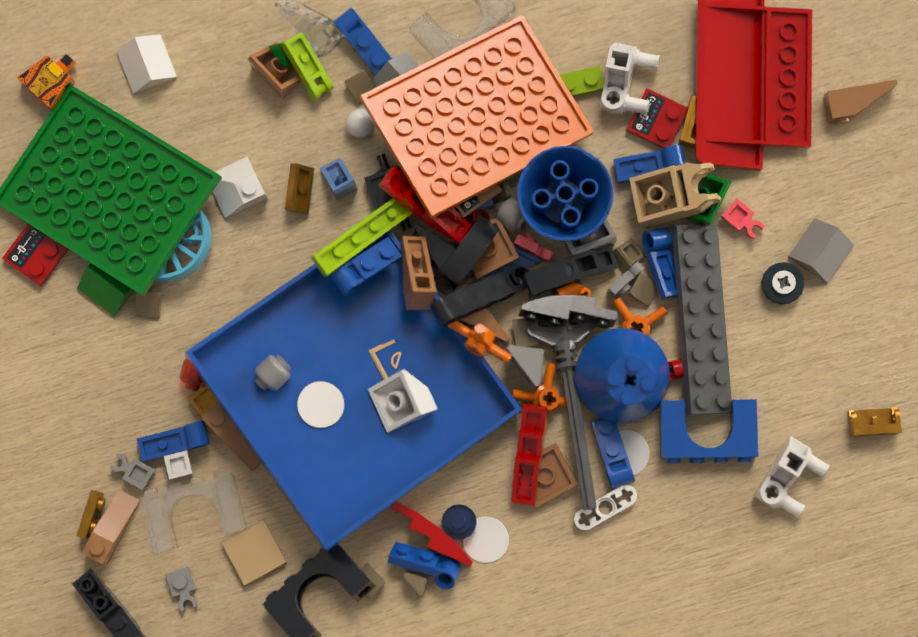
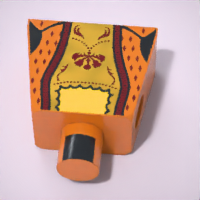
[17,53,76,110]

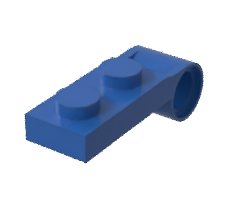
[333,7,392,76]
[613,145,685,183]
[642,227,677,300]
[330,237,402,296]
[591,418,635,489]
[137,421,210,462]
[388,542,462,590]

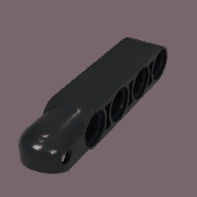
[430,265,529,327]

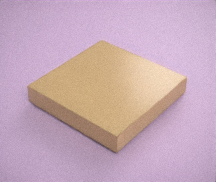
[222,520,287,586]

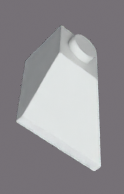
[213,157,268,219]
[368,370,437,433]

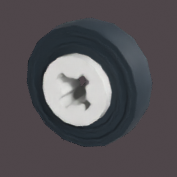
[761,262,804,305]

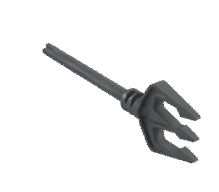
[526,281,597,510]

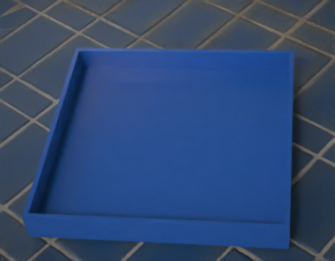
[185,230,522,552]

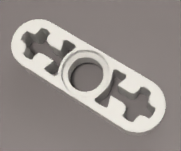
[574,485,637,530]

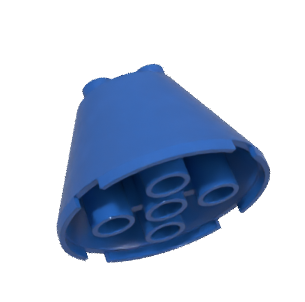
[517,146,613,241]
[574,328,670,423]

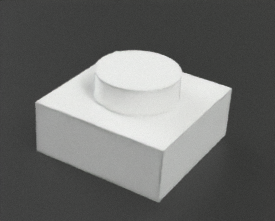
[164,450,194,480]

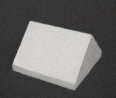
[117,35,177,94]

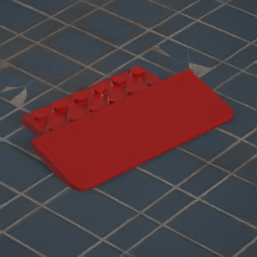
[695,0,812,171]

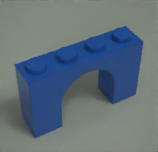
[659,399,758,464]

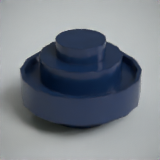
[441,504,477,540]

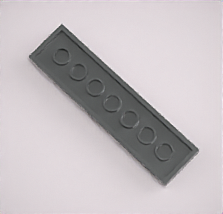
[672,225,732,415]

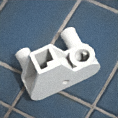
[600,43,660,115]
[754,436,830,518]

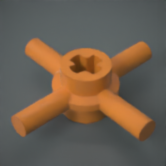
[612,297,668,336]
[447,321,513,364]
[511,363,581,435]

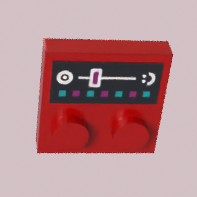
[626,88,688,148]
[2,224,69,286]

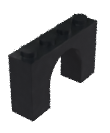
[262,543,376,637]

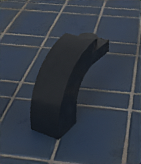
[434,215,499,295]

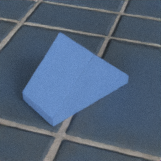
[320,157,358,200]

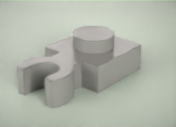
[607,261,644,298]
[110,454,156,491]
[165,566,198,612]

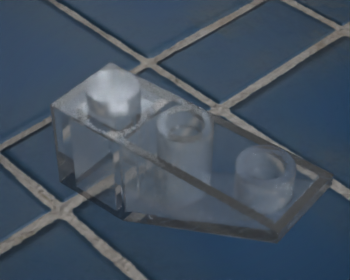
[275,0,345,58]

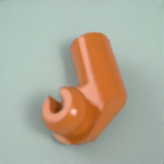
[554,282,591,297]

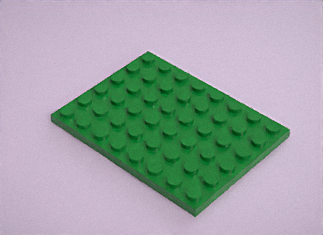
[0,84,222,297]

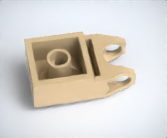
[629,163,721,228]

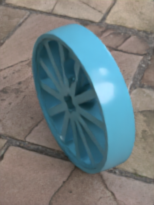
[155,209,212,283]

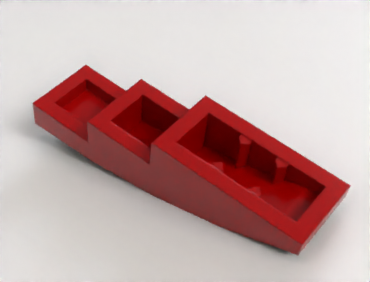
[378,166,471,243]
[511,404,548,506]
[391,501,473,566]

